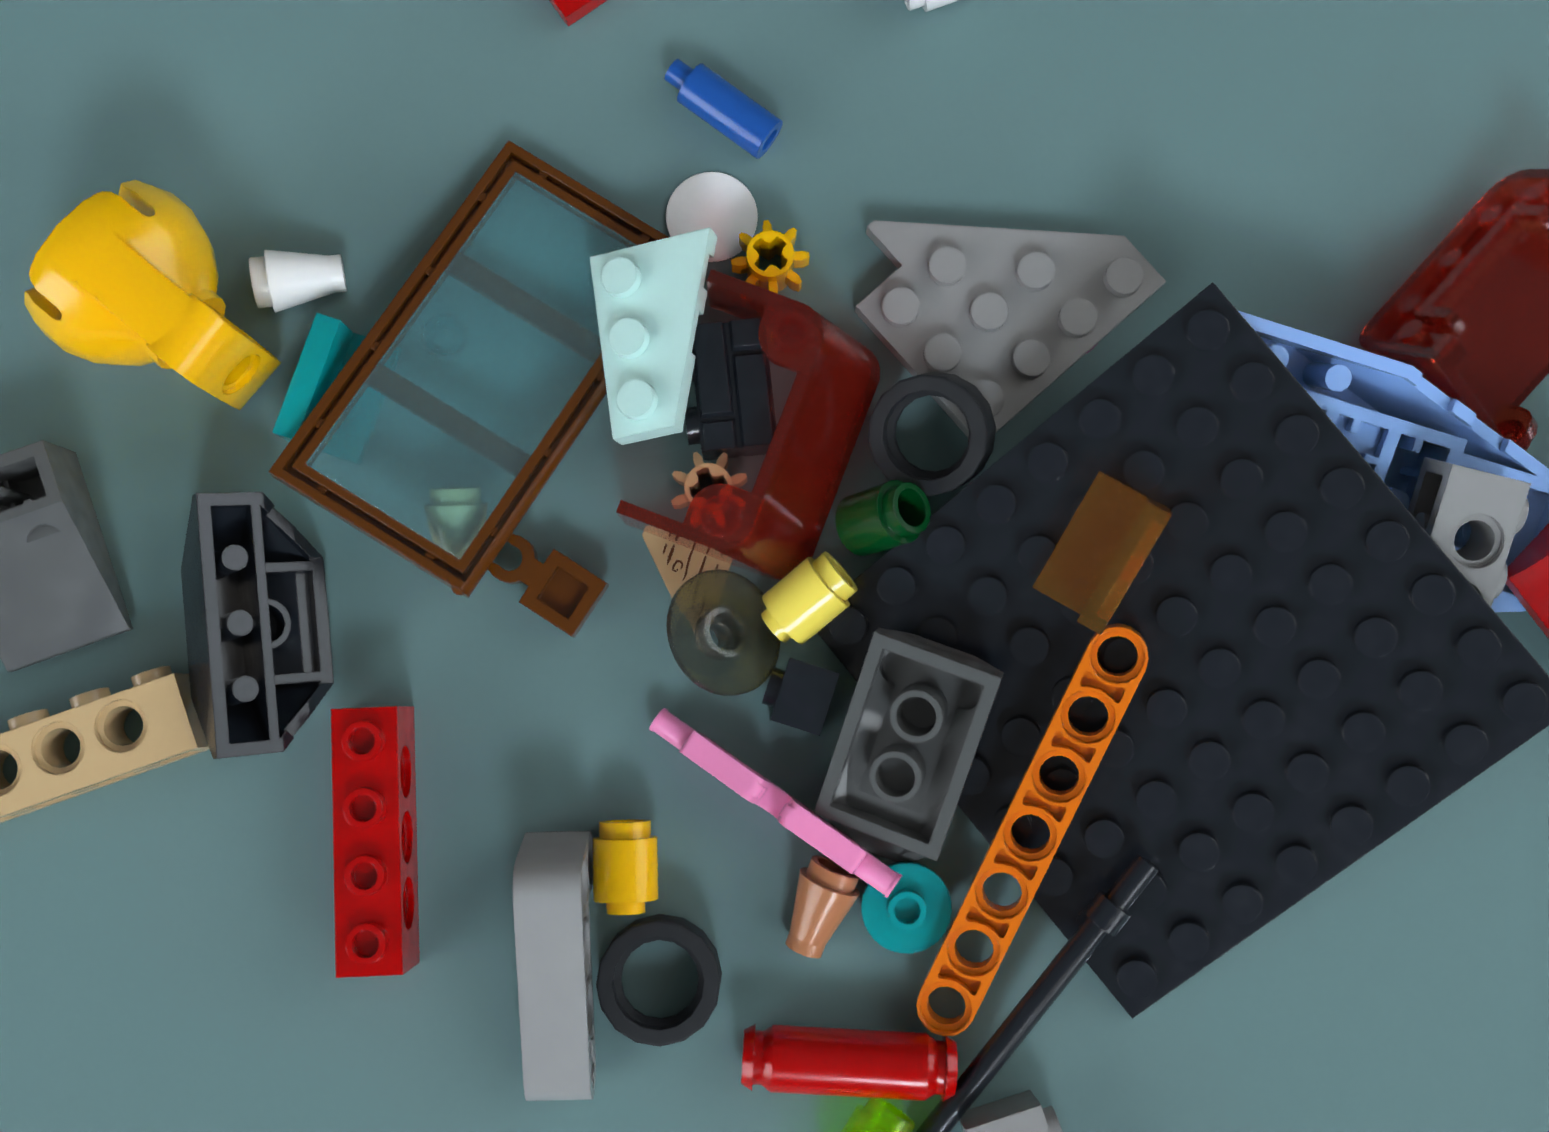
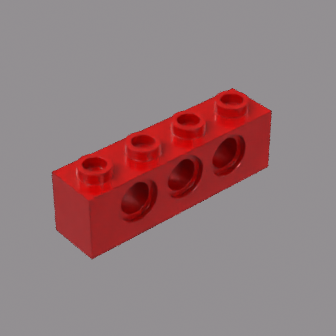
[331,706,420,978]

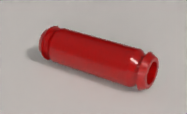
[741,1024,958,1102]

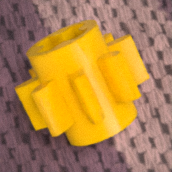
[731,220,810,304]

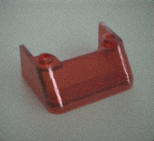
[616,269,880,581]

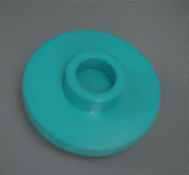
[861,861,952,954]

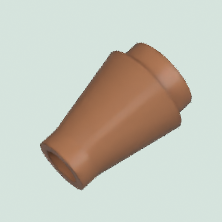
[785,855,860,959]

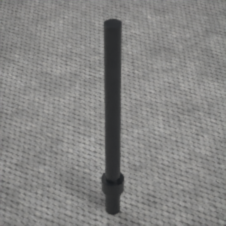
[916,854,1159,1132]

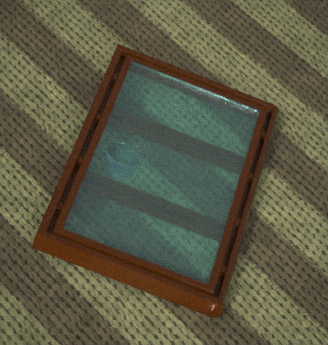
[268,140,668,598]

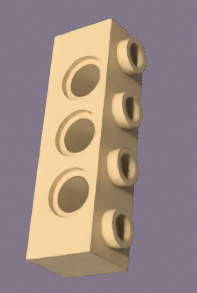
[0,666,209,823]

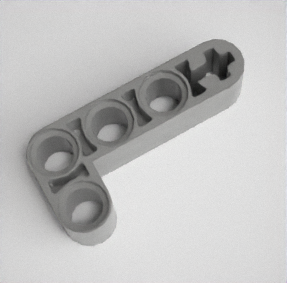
[512,830,596,1101]

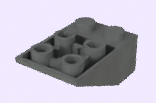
[0,440,133,672]

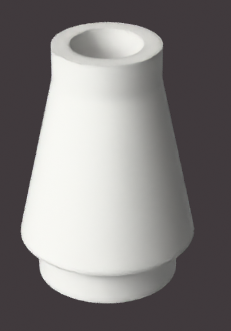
[249,250,347,313]

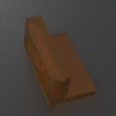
[1033,471,1172,635]

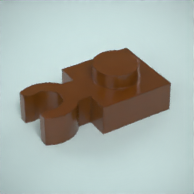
[488,534,609,638]

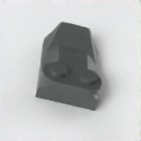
[814,627,1004,863]

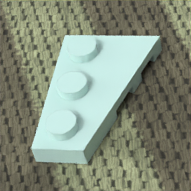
[590,227,717,445]

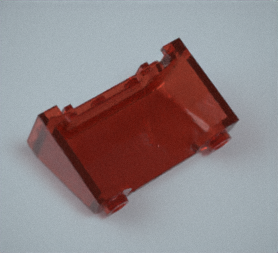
[1359,169,1549,451]

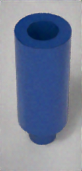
[664,59,783,159]

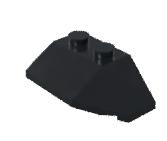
[181,492,334,759]

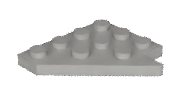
[855,220,1166,437]

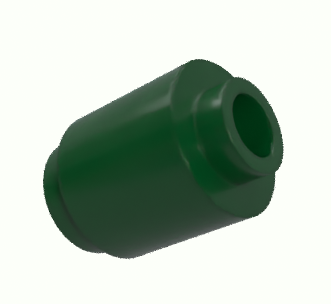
[835,480,931,556]

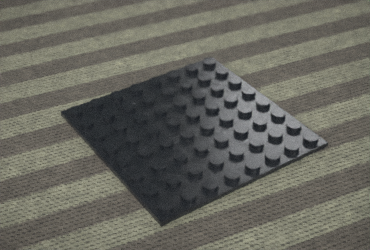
[817,282,1549,1019]

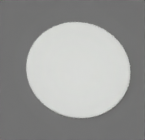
[666,172,758,262]

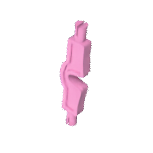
[649,708,902,898]

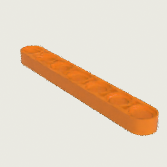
[916,623,1149,1037]

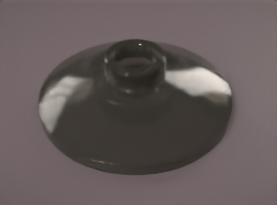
[666,569,780,696]

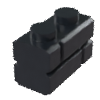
[685,317,778,461]

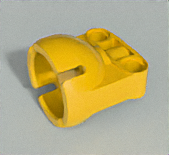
[24,180,281,410]

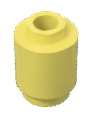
[761,551,858,645]

